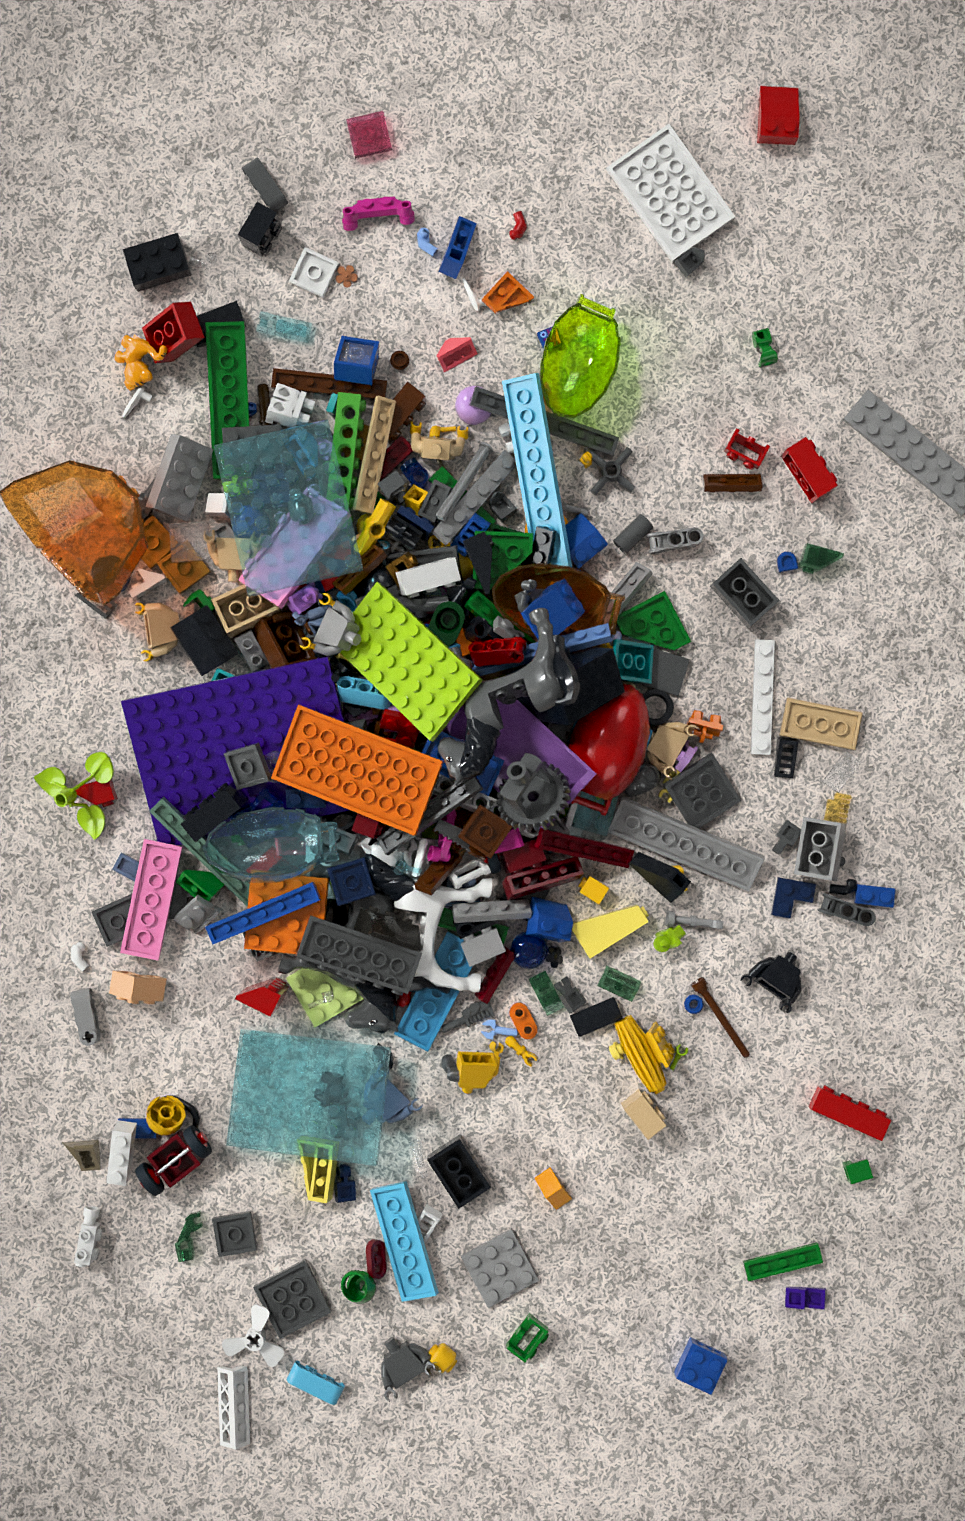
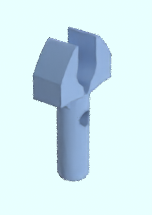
[481,1019,518,1040]

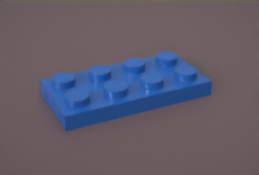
[422,732,505,796]

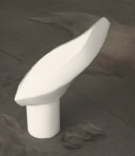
[462,278,487,311]
[122,386,152,418]

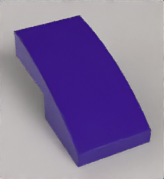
[785,1287,826,1310]

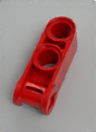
[468,637,527,666]

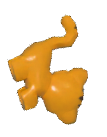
[114,335,167,391]

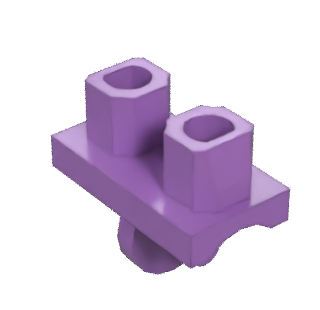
[287,581,323,615]

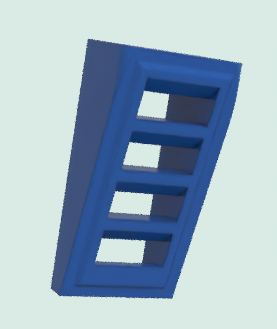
[450,513,490,557]

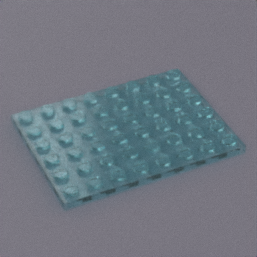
[214,419,363,597]
[226,1029,391,1166]

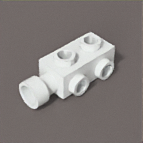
[74,1206,102,1267]

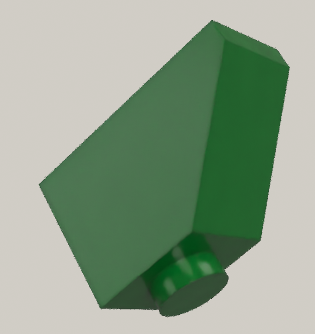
[176,870,224,902]

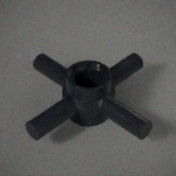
[314,652,352,683]

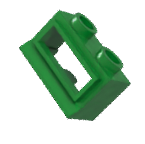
[506,1313,549,1363]

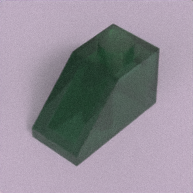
[798,543,844,574]

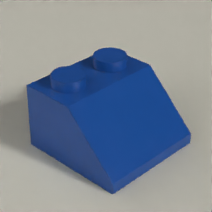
[565,513,608,569]
[526,897,573,942]

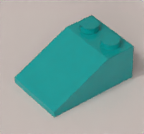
[613,639,654,684]

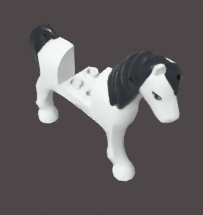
[361,838,492,994]

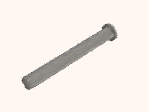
[436,442,493,521]

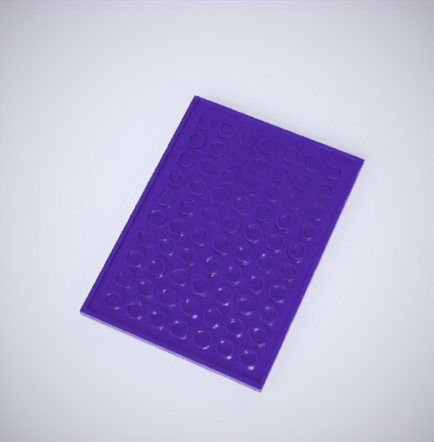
[121,656,349,845]

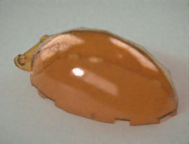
[492,563,625,637]

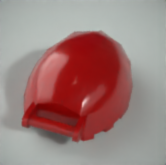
[568,684,650,816]

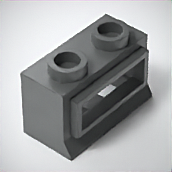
[378,471,411,506]

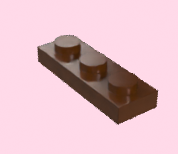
[703,474,763,493]
[332,544,387,596]
[414,849,463,896]

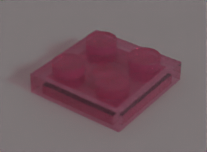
[346,111,392,159]

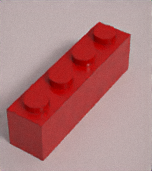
[808,1085,891,1141]

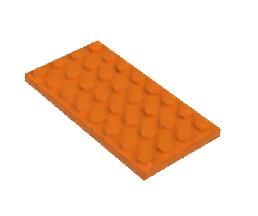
[271,705,444,836]

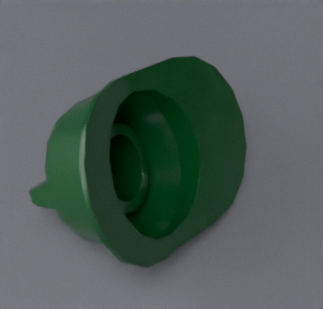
[428,601,465,646]

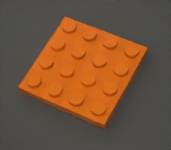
[244,870,329,954]

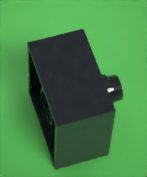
[505,643,625,725]

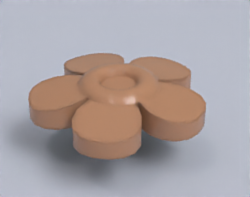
[336,265,358,287]

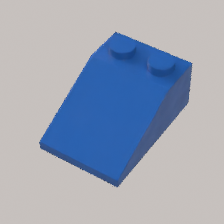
[521,579,585,639]

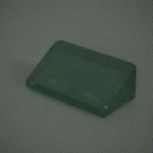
[597,965,641,1002]

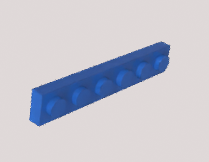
[205,882,321,945]

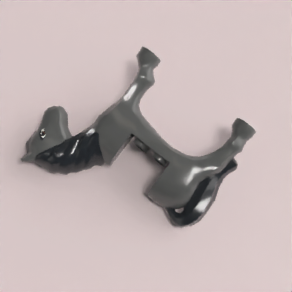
[438,608,580,786]
[278,862,399,1034]

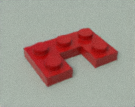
[380,709,419,749]

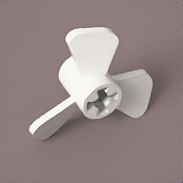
[222,1304,284,1367]

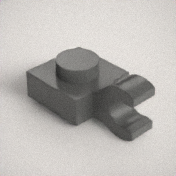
[772,820,801,854]

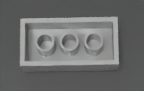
[145,434,214,522]

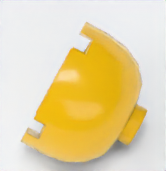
[146,1095,186,1136]

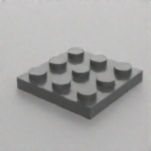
[663,753,741,829]
[253,1259,332,1339]

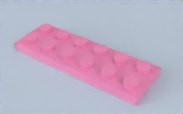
[120,839,183,961]

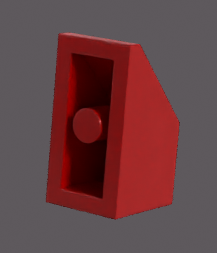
[75,779,118,807]

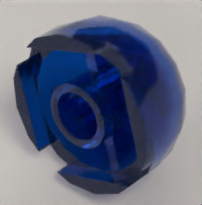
[510,931,548,969]

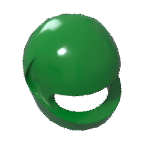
[341,1270,376,1304]

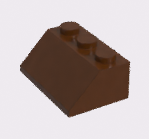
[252,616,317,668]

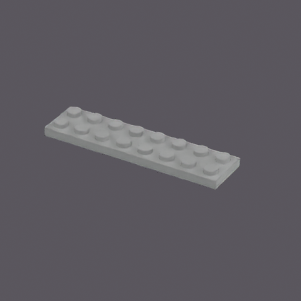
[843,389,965,516]
[607,797,765,891]

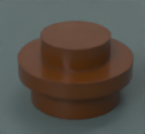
[390,351,409,370]

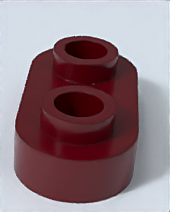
[366,1239,387,1279]

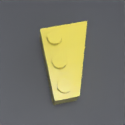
[297,1136,340,1203]

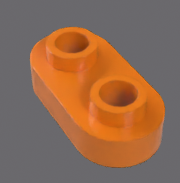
[509,1002,537,1039]

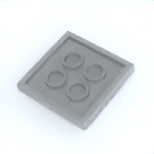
[461,1228,539,1308]

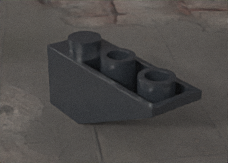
[629,852,691,903]

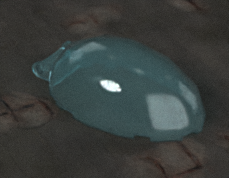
[202,807,340,883]

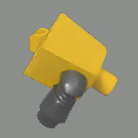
[441,1041,504,1094]

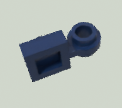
[334,1164,356,1203]

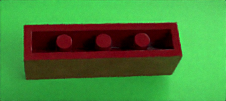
[502,857,584,901]

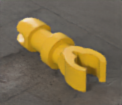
[579,451,593,469]
[505,1036,538,1067]

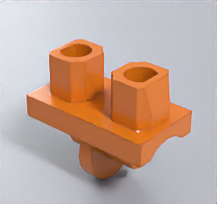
[687,710,723,743]

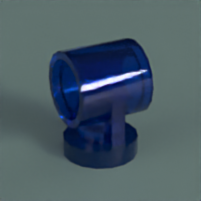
[400,457,428,489]

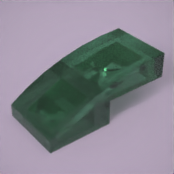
[529,971,564,1016]

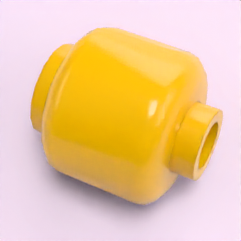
[428,1343,457,1373]

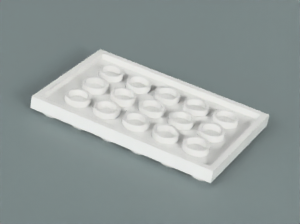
[606,124,735,262]

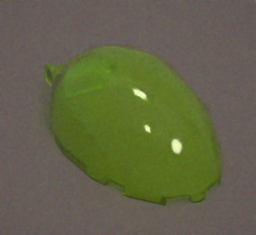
[539,294,621,418]

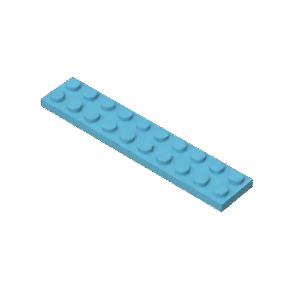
[502,373,572,574]

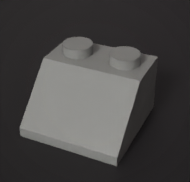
[461,926,506,967]

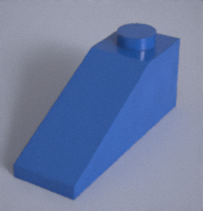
[438,216,477,279]

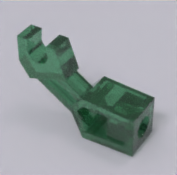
[175,1211,203,1262]

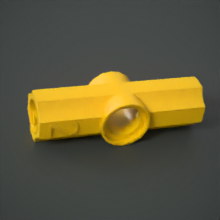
[353,498,396,555]

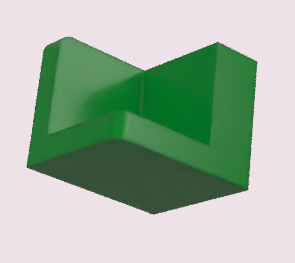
[842,1159,873,1185]

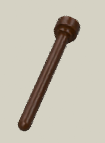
[691,977,750,1058]

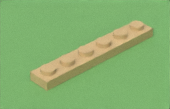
[353,396,396,514]

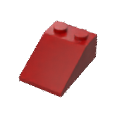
[757,86,800,145]

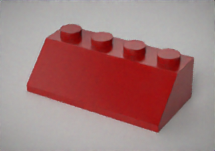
[235,977,289,1017]

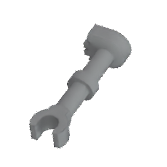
[665,910,724,929]

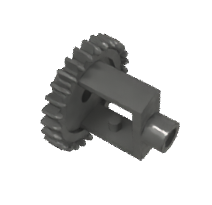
[496,753,571,833]

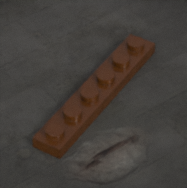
[271,368,388,400]

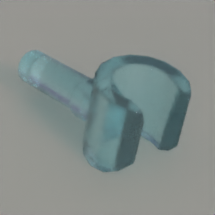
[393,859,422,875]

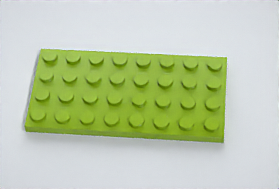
[340,582,483,742]

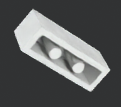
[396,557,461,598]
[107,1120,137,1186]

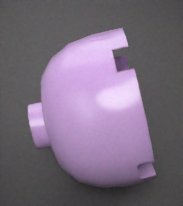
[455,385,491,425]

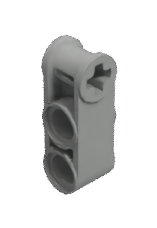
[646,527,703,554]
[70,988,100,1046]

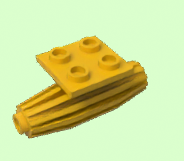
[614,1015,675,1094]

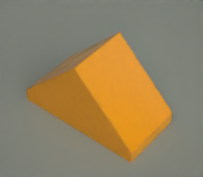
[535,1167,572,1210]

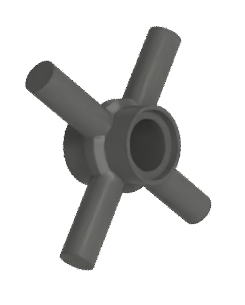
[590,447,635,496]

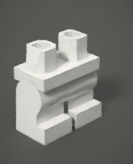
[265,383,315,430]

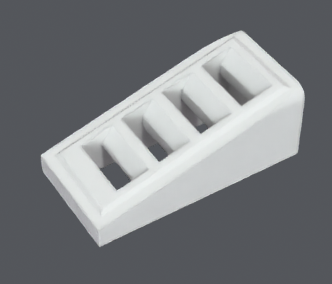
[417,1204,443,1243]

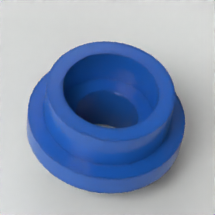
[684,994,704,1014]

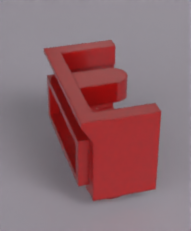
[724,428,770,470]

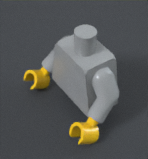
[300,593,361,656]

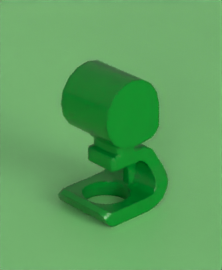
[752,328,778,367]

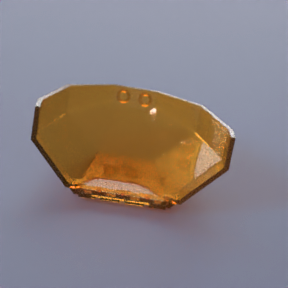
[0,460,149,607]

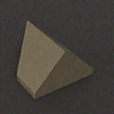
[62,1140,101,1171]

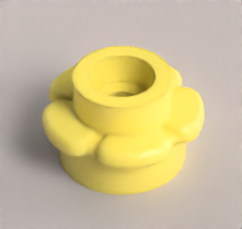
[609,1042,625,1060]

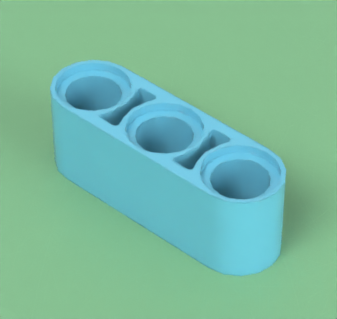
[337,676,392,709]
[286,1361,345,1405]

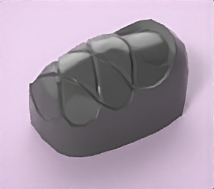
[623,763,661,797]

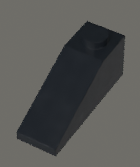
[463,531,494,597]

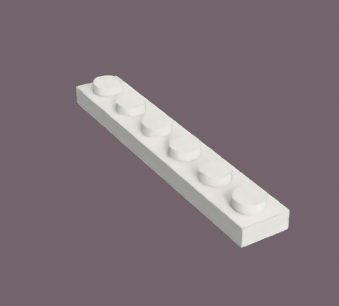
[751,639,775,755]

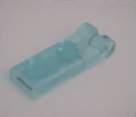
[256,311,313,343]

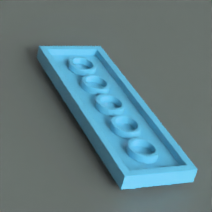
[370,1181,439,1302]

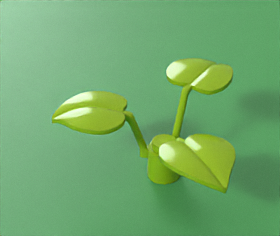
[33,752,114,840]

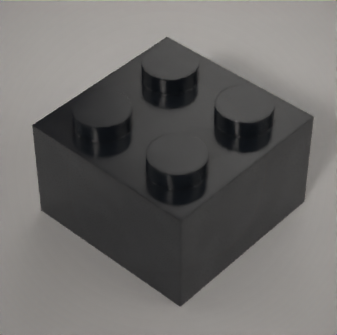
[238,201,282,257]

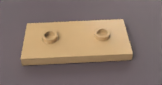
[779,698,863,750]

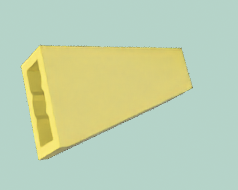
[572,905,649,958]

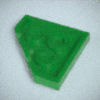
[473,531,533,591]
[615,591,691,651]

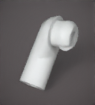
[71,942,89,972]

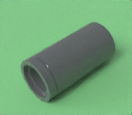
[613,514,653,554]

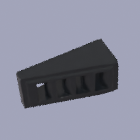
[774,737,799,779]

